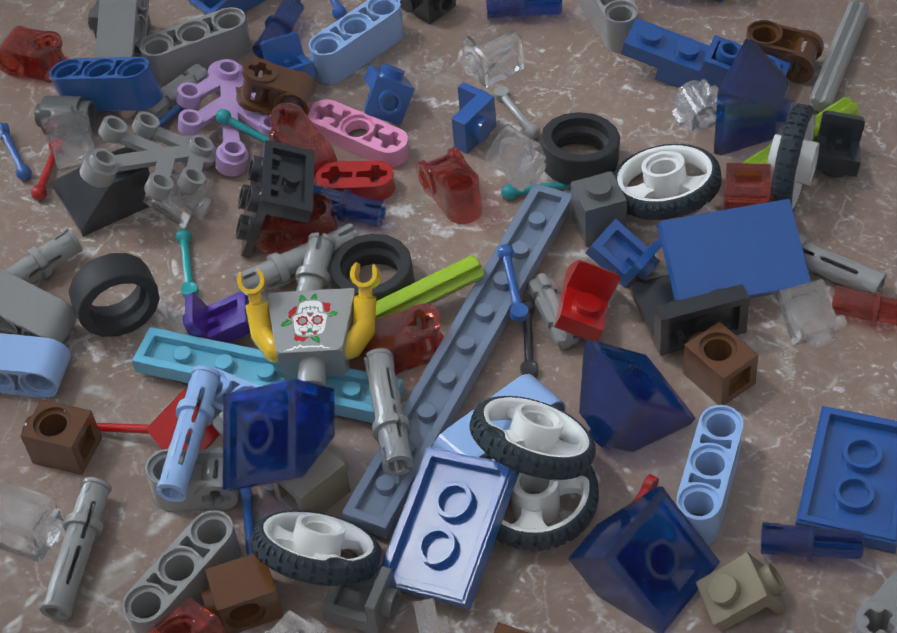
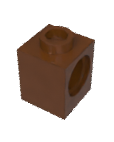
[683,321,759,405]
[20,399,102,475]
[201,553,284,633]

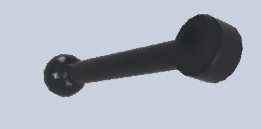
[520,299,539,378]

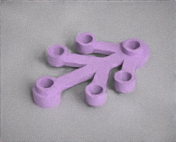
[177,59,284,177]

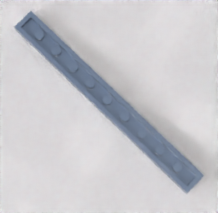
[341,183,571,539]

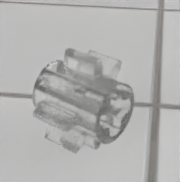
[672,79,725,131]

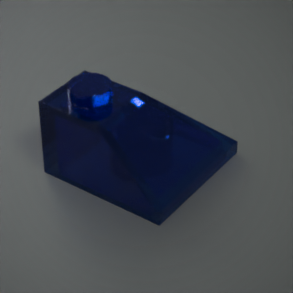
[714,39,795,156]
[579,339,696,452]
[222,378,335,491]
[568,486,720,633]

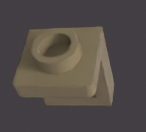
[696,552,787,632]

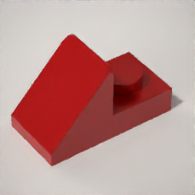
[554,260,621,343]

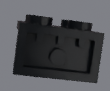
[235,140,315,258]
[630,274,750,356]

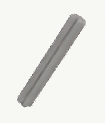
[809,0,869,112]

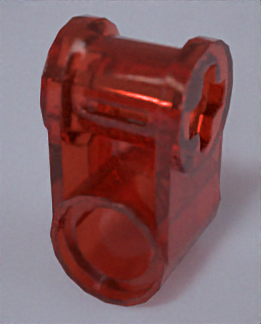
[0,26,69,82]
[269,103,337,178]
[415,147,483,224]
[255,193,338,254]
[361,304,444,375]

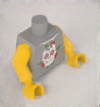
[237,262,382,396]

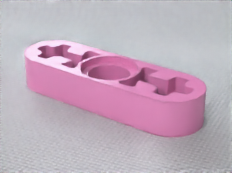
[307,99,410,167]

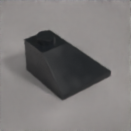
[51,146,158,237]

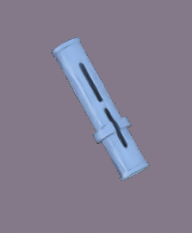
[155,365,221,502]

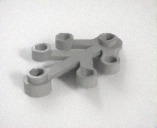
[79,111,216,200]

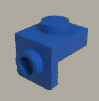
[260,32,316,78]
[363,63,415,125]
[451,82,497,154]
[585,218,662,288]

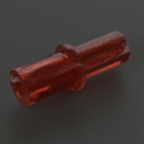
[831,285,897,326]

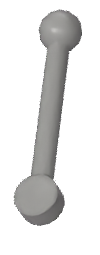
[493,86,541,140]

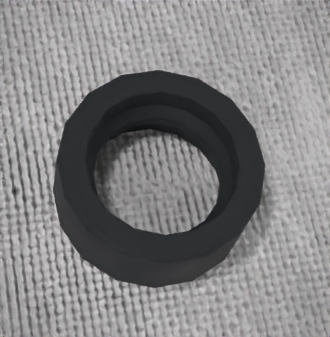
[540,112,620,185]
[329,233,415,301]
[68,253,160,337]

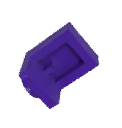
[182,291,250,343]

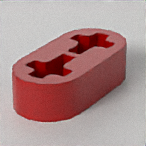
[315,160,396,203]

